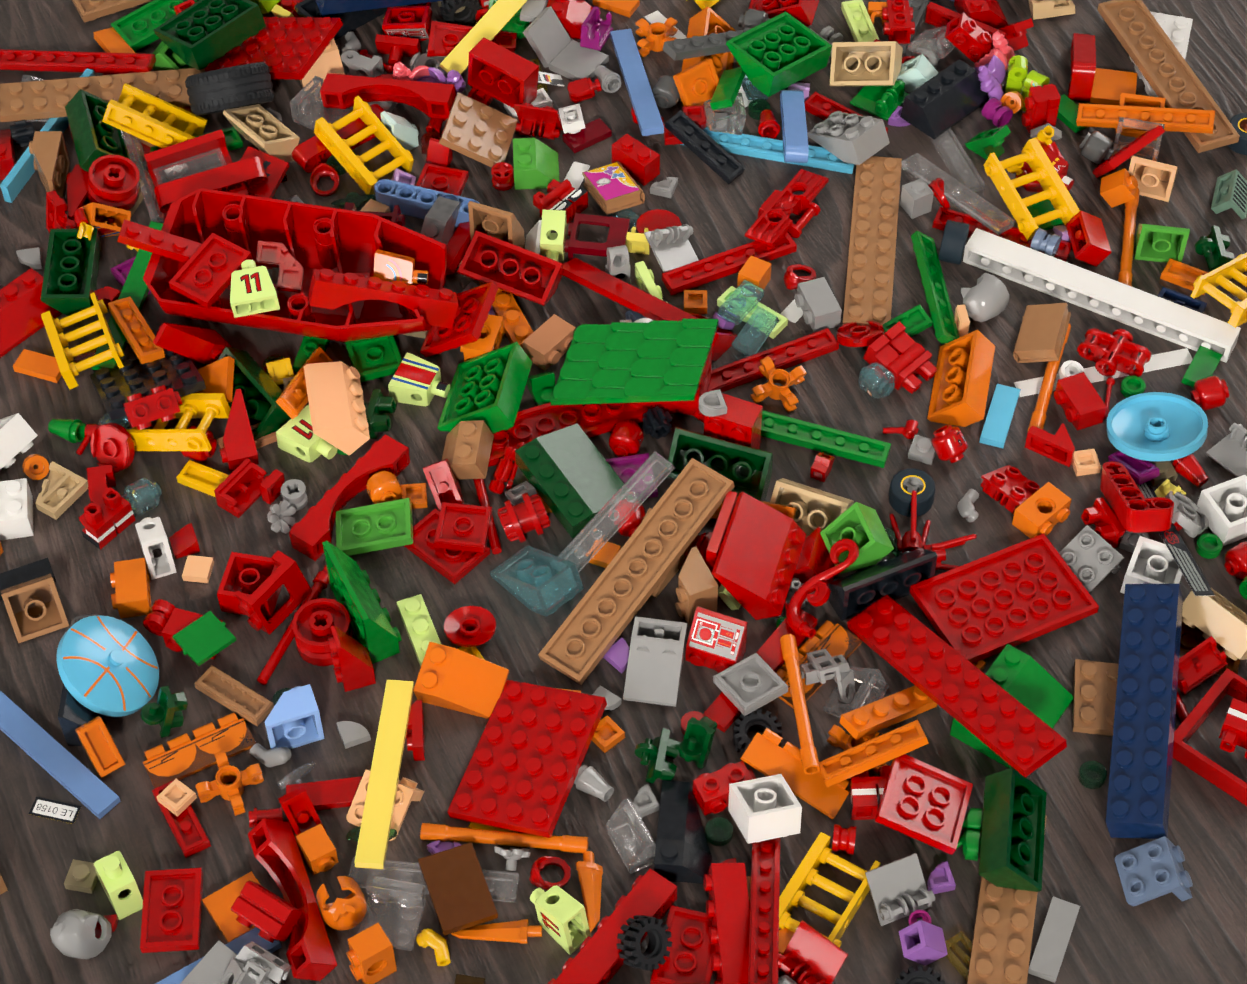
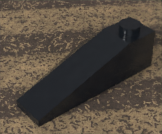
[654,780,712,884]

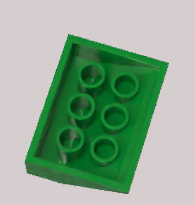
[726,11,832,97]
[437,342,533,433]
[322,541,402,664]
[950,644,1074,768]

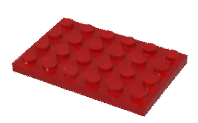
[205,16,343,80]
[910,533,1099,664]
[447,680,607,838]

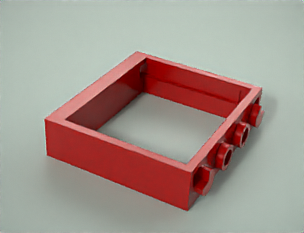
[1173,668,1247,806]

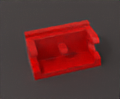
[214,458,267,518]
[1177,636,1228,695]

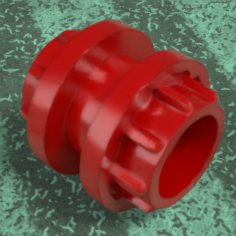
[497,493,551,543]

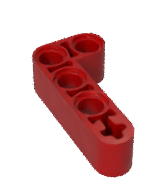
[1068,33,1096,102]
[1100,461,1174,533]

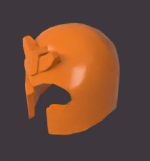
[316,876,367,931]

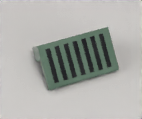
[1211,169,1247,219]

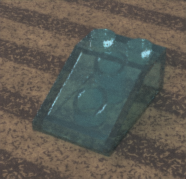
[490,545,584,617]

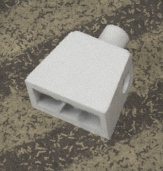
[135,517,177,580]

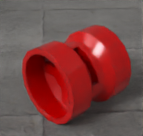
[143,599,176,636]

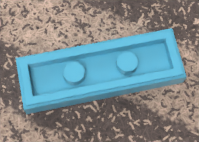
[979,384,1021,448]

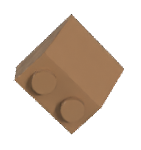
[442,420,494,479]
[675,547,718,626]
[0,574,69,643]

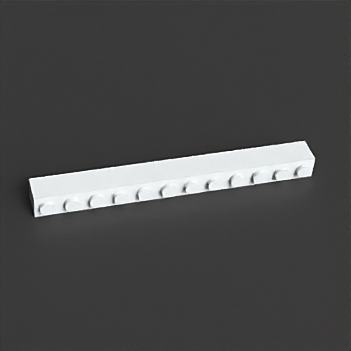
[963,228,1241,363]

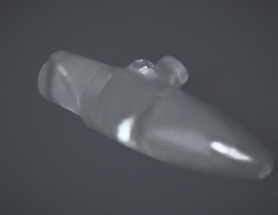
[277,762,315,790]

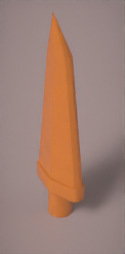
[576,851,603,933]
[451,919,543,944]

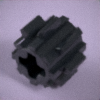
[10,120,35,147]
[642,406,673,439]

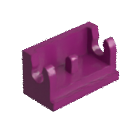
[580,7,613,51]

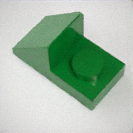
[965,125,1011,160]
[526,371,555,406]

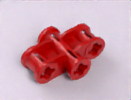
[1077,328,1152,377]

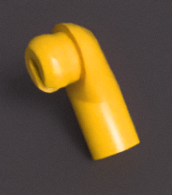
[416,928,451,966]

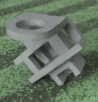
[800,648,855,704]
[221,941,291,984]

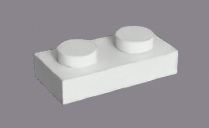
[558,103,585,134]

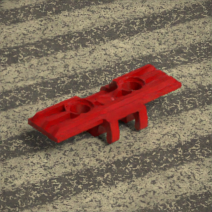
[745,169,829,247]

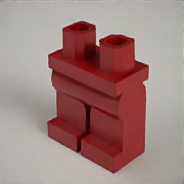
[863,321,938,394]

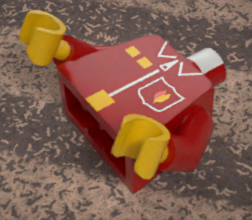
[1007,125,1074,193]

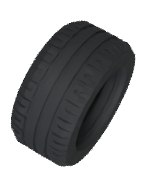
[185,62,275,116]

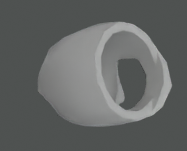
[961,272,1009,322]
[50,909,112,959]

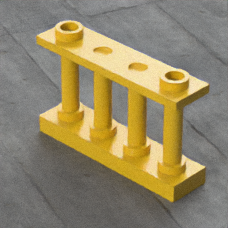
[102,83,208,148]
[314,96,414,197]
[983,137,1080,241]
[1191,253,1247,328]
[41,292,125,389]
[126,393,231,451]
[779,832,880,948]

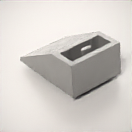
[807,111,890,165]
[623,617,687,707]

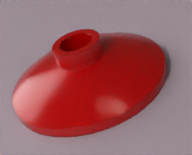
[444,606,496,647]

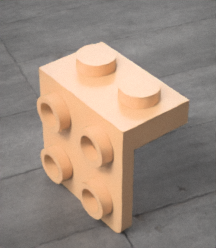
[346,769,424,841]

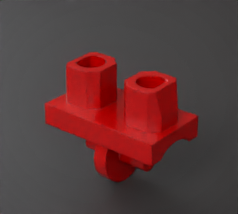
[1081,497,1126,548]

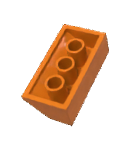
[682,6,736,80]
[927,329,995,427]

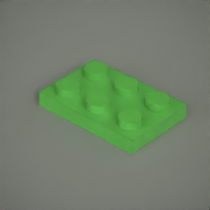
[336,498,413,556]

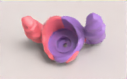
[974,31,1015,101]
[393,62,466,94]

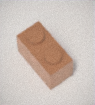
[523,314,576,371]

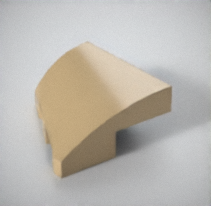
[1028,0,1075,20]

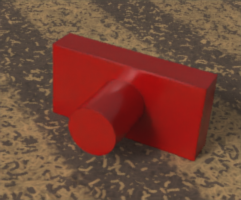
[375,34,421,67]

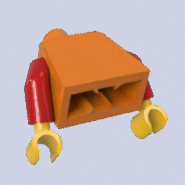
[74,202,139,251]

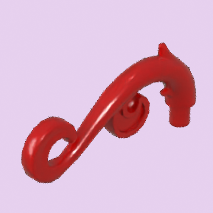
[784,538,859,639]

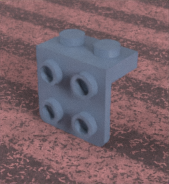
[1115,836,1193,906]

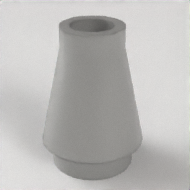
[594,65,621,93]
[574,765,614,802]

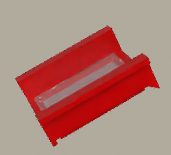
[144,129,249,216]

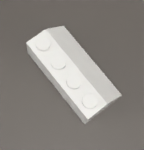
[0,413,38,469]

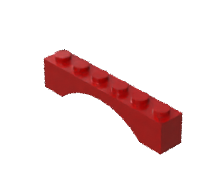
[320,73,456,119]
[308,269,459,329]
[289,434,410,561]
[247,818,337,981]

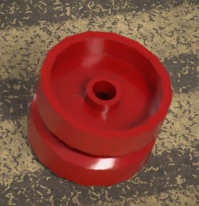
[88,155,140,211]
[292,598,353,667]

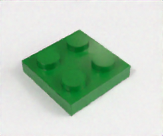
[345,336,402,382]

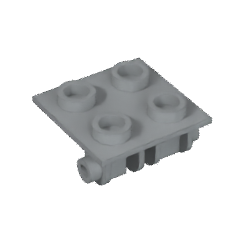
[644,224,699,272]
[1206,423,1247,477]
[1059,525,1124,593]
[865,853,935,926]

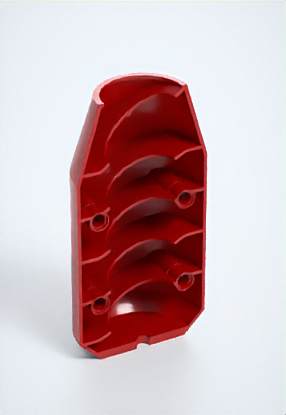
[143,188,447,342]

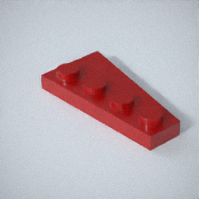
[427,21,517,57]

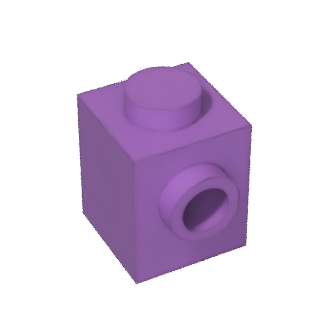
[899,920,948,966]

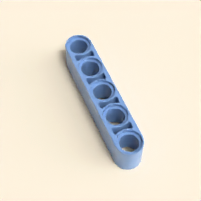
[780,90,809,163]
[374,179,480,227]

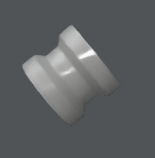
[281,479,308,511]

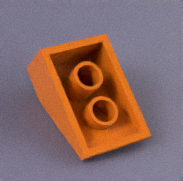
[413,642,509,719]

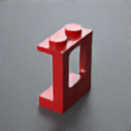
[235,550,312,635]

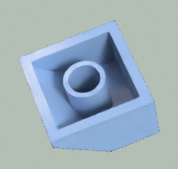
[264,684,325,749]

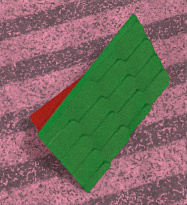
[550,319,718,416]

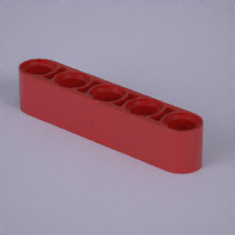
[292,104,385,173]
[154,157,268,213]

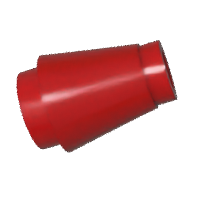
[758,109,780,139]
[1172,454,1209,488]

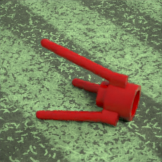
[889,490,931,553]
[923,534,977,570]

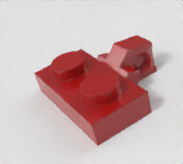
[46,190,77,233]

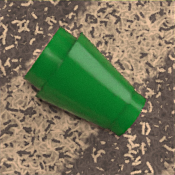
[48,419,86,443]

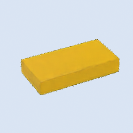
[176,460,229,497]

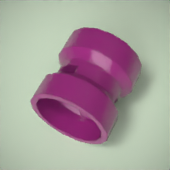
[981,98,1013,127]

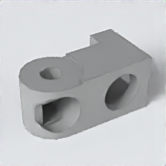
[341,50,384,77]
[605,245,630,284]

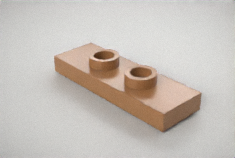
[194,665,274,727]

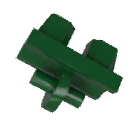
[1195,225,1235,271]
[364,389,397,439]
[141,686,188,738]
[679,716,717,769]
[634,728,681,784]

